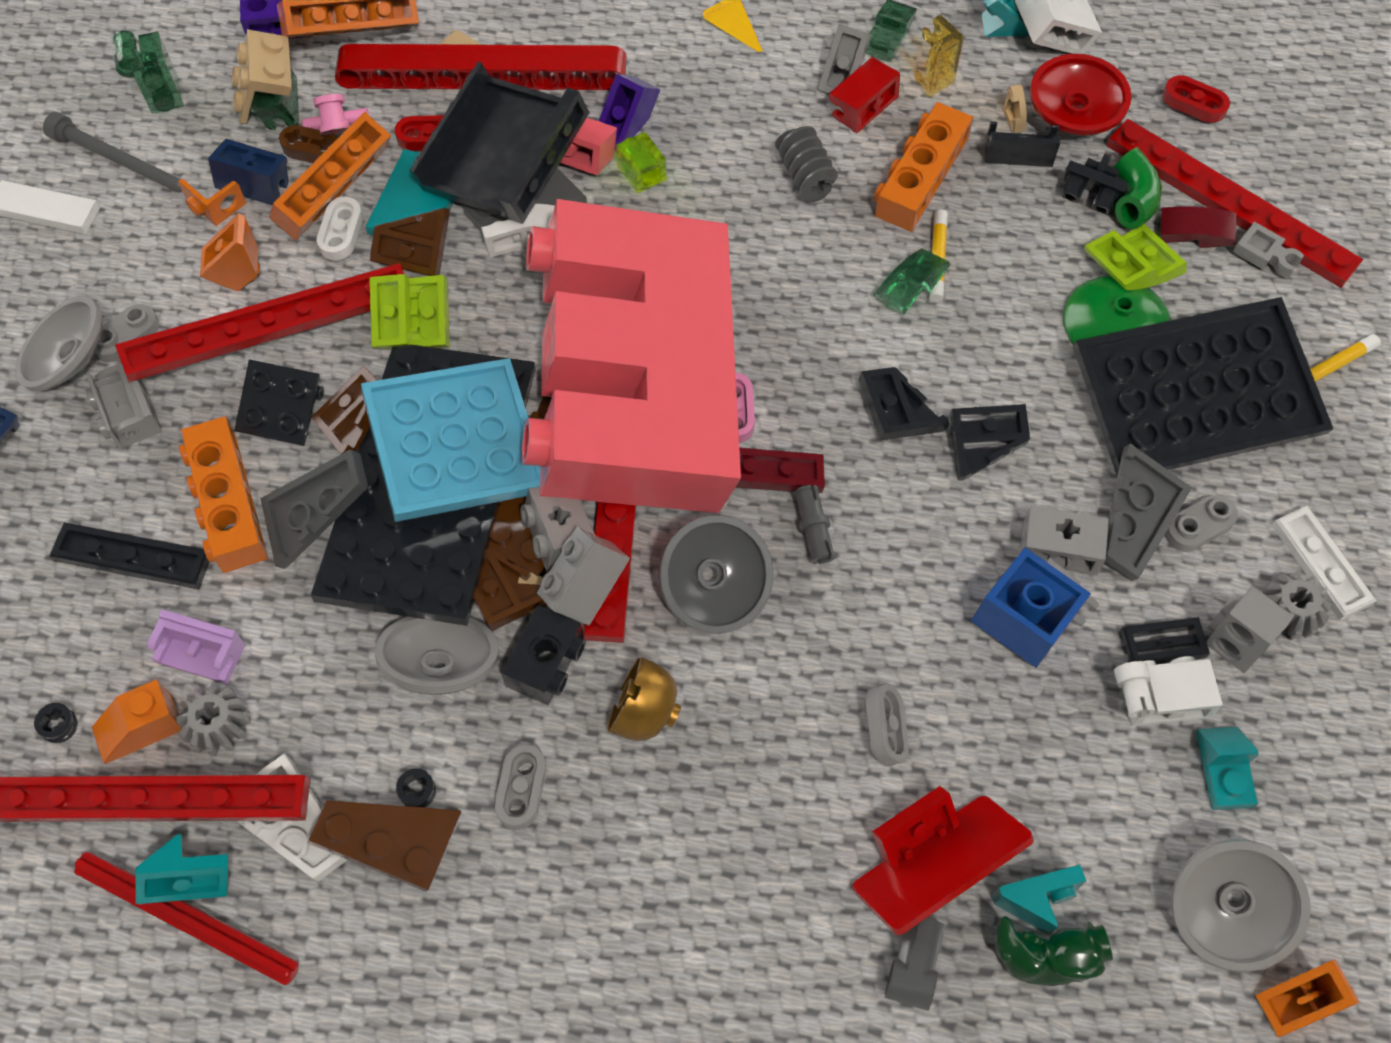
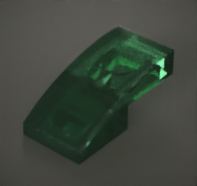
[866,0,917,62]
[873,248,951,315]

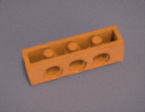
[277,0,419,38]
[873,102,974,232]
[269,112,391,241]
[179,416,269,573]

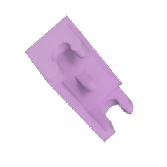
[147,609,246,684]

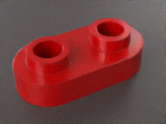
[1162,75,1230,123]
[394,115,444,151]

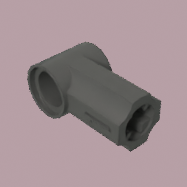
[884,917,945,1011]

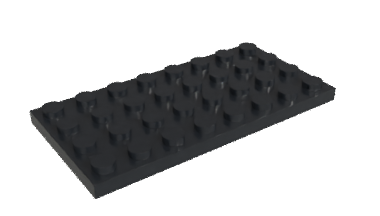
[311,344,536,626]

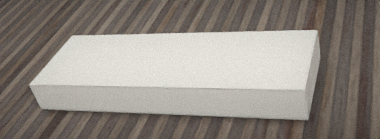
[0,180,100,234]
[1272,506,1377,621]

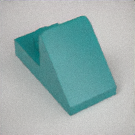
[982,0,1030,37]
[1196,727,1259,810]
[136,834,228,904]
[991,864,1087,935]

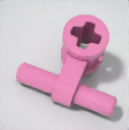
[301,94,369,135]

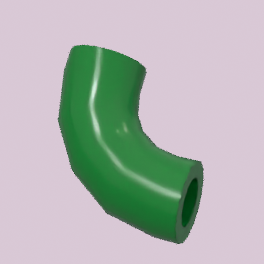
[1114,147,1162,229]

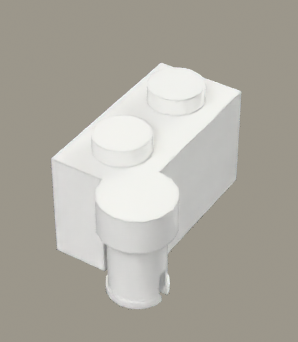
[1114,656,1223,727]

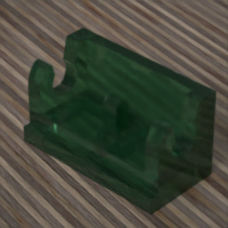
[251,68,300,131]

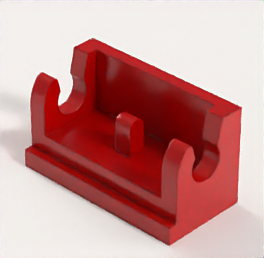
[829,57,900,134]

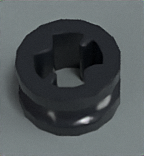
[34,703,78,743]
[396,768,436,808]

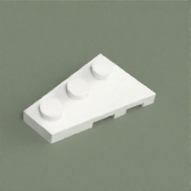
[237,754,347,882]

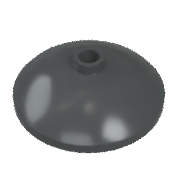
[658,515,773,634]

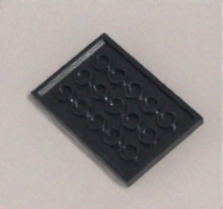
[1073,297,1334,476]

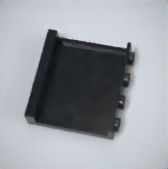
[409,62,590,224]

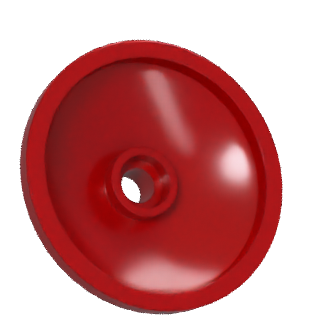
[1030,54,1132,135]

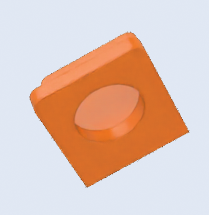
[178,178,246,226]

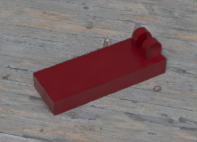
[735,447,825,493]

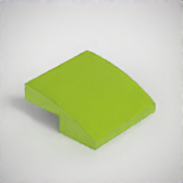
[1084,224,1187,290]
[370,274,450,350]

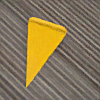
[702,0,763,52]

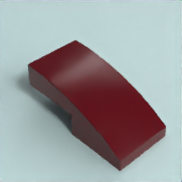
[1161,206,1236,248]

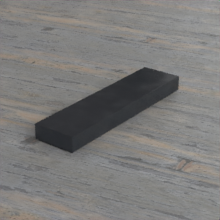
[49,522,210,590]

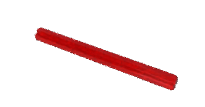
[74,852,299,985]

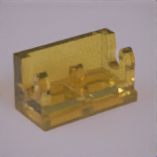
[914,14,964,98]

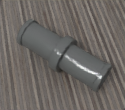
[794,485,836,565]

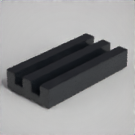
[1119,617,1210,665]

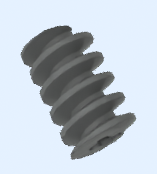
[775,126,838,202]

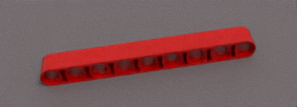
[335,44,627,90]

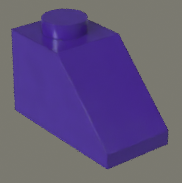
[599,74,661,151]

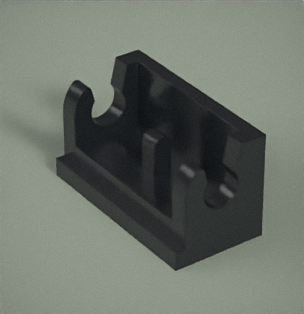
[985,121,1060,167]

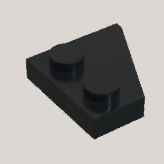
[858,367,950,441]
[949,404,1030,481]

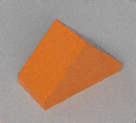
[1255,959,1360,1038]

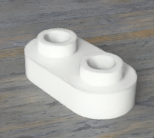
[317,197,363,261]

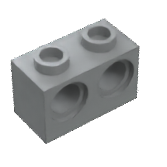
[1206,586,1294,674]

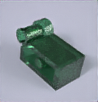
[113,30,184,114]

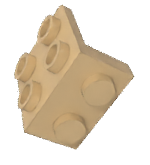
[232,29,292,124]

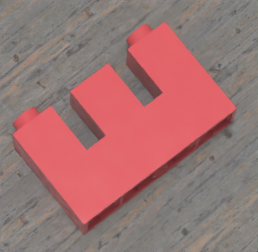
[522,199,741,513]

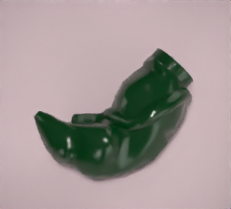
[995,916,1113,986]

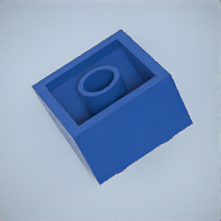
[971,547,1091,668]

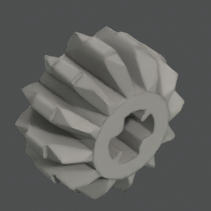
[1262,571,1332,640]
[176,684,250,757]

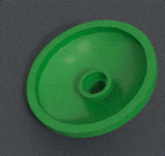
[1063,276,1171,345]

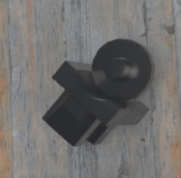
[1062,153,1128,215]

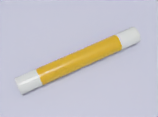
[929,209,948,302]
[1310,334,1381,382]

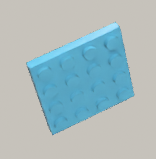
[361,358,540,522]

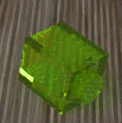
[616,132,667,194]

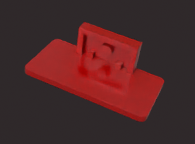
[852,786,1034,935]

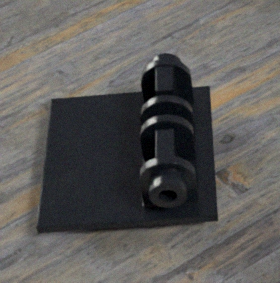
[234,359,324,446]

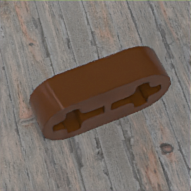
[279,125,338,163]

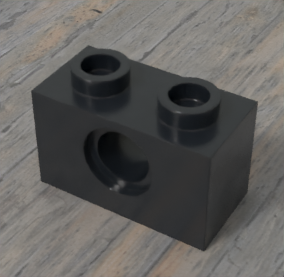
[501,605,586,705]

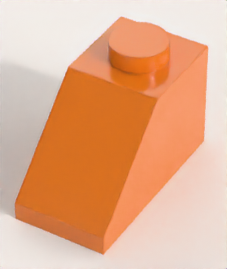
[200,213,260,292]
[91,679,182,764]

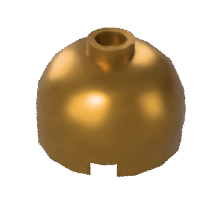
[607,657,681,741]

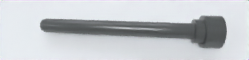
[43,112,182,192]

